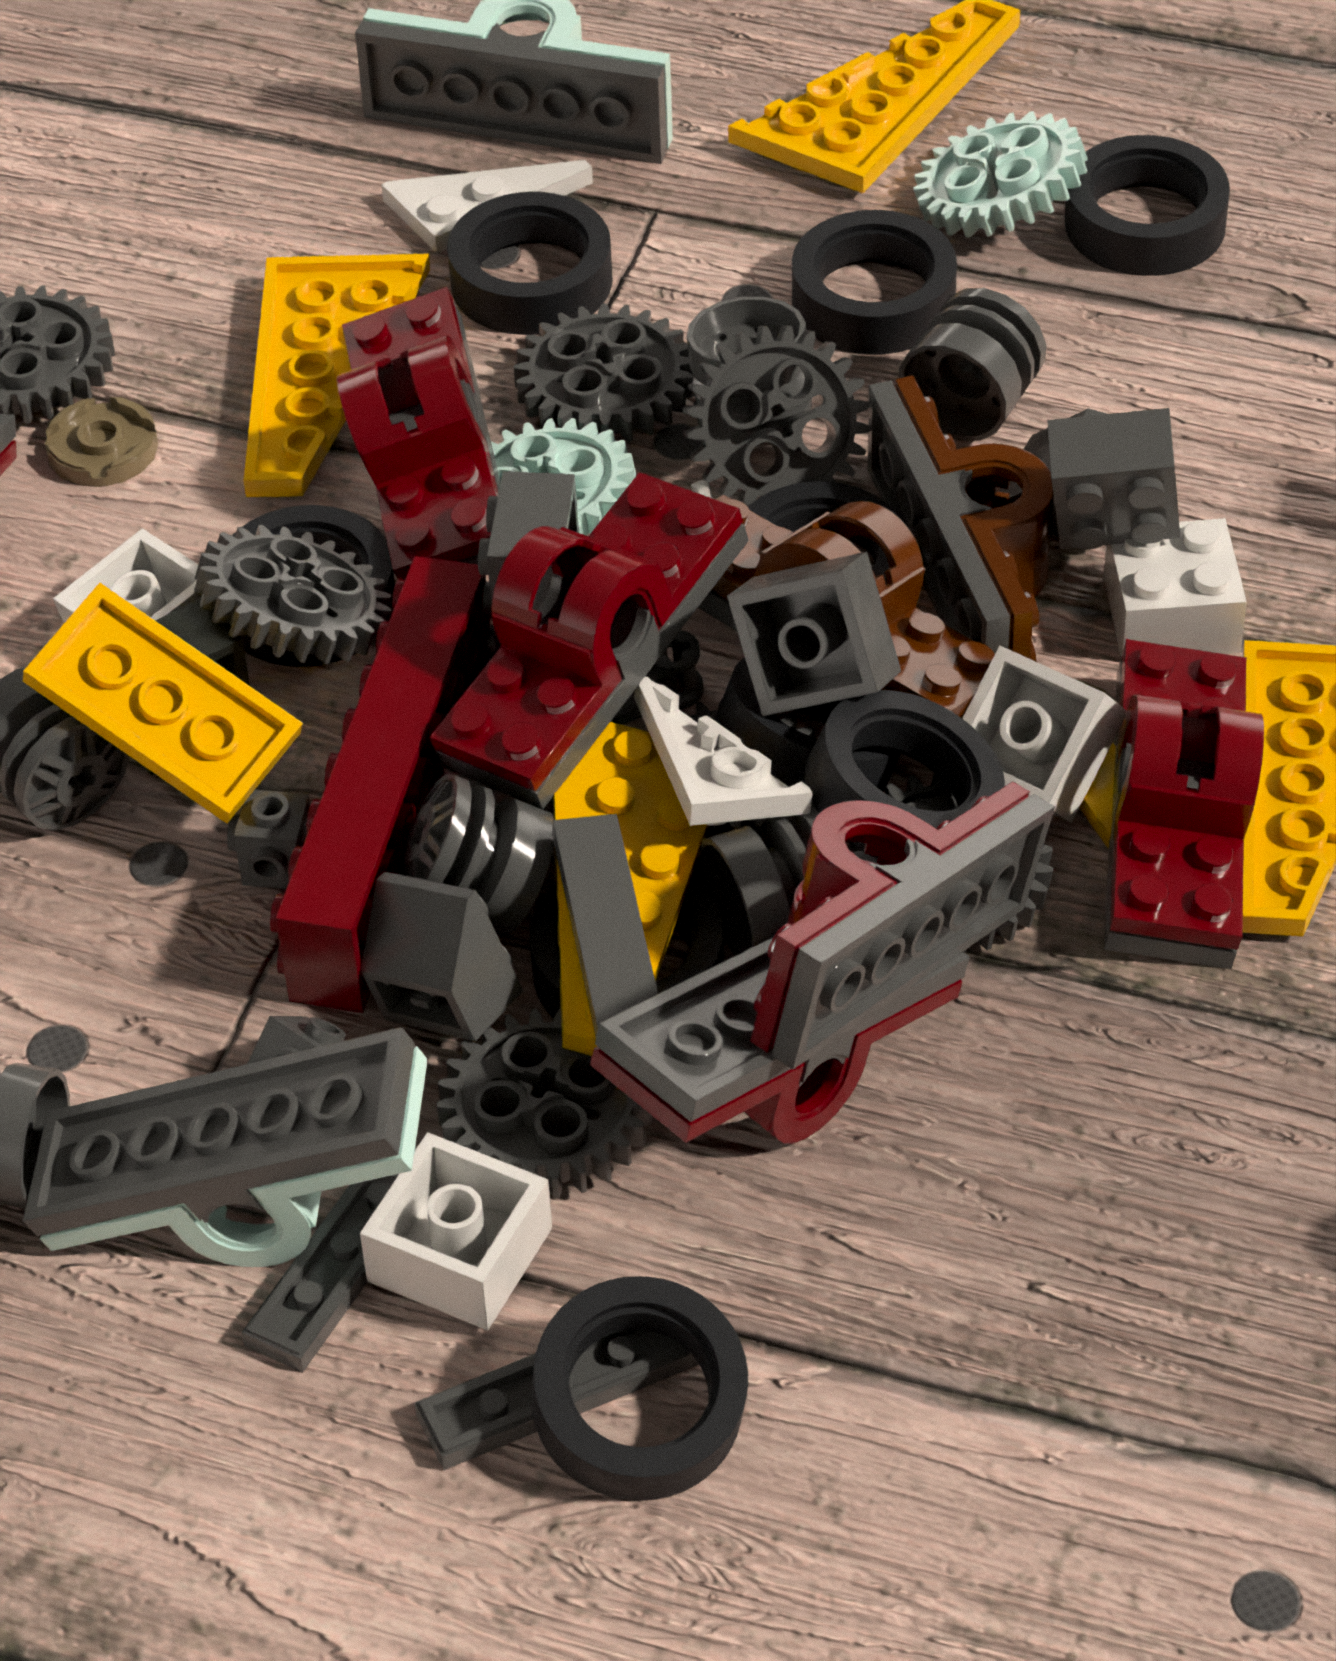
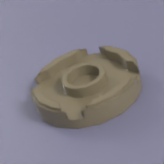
[44,397,159,487]

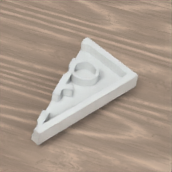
[381,160,593,254]
[634,677,812,826]

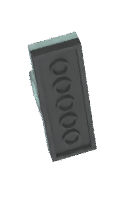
[355,0,673,164]
[23,1027,428,1267]

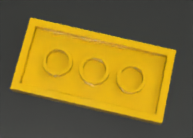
[22,582,303,824]

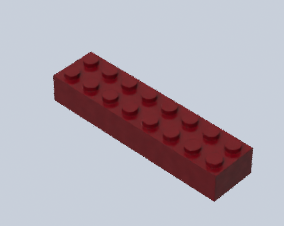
[270,556,490,1013]

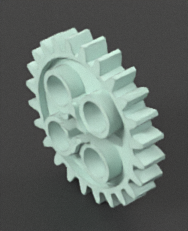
[913,111,1088,238]
[491,418,636,535]

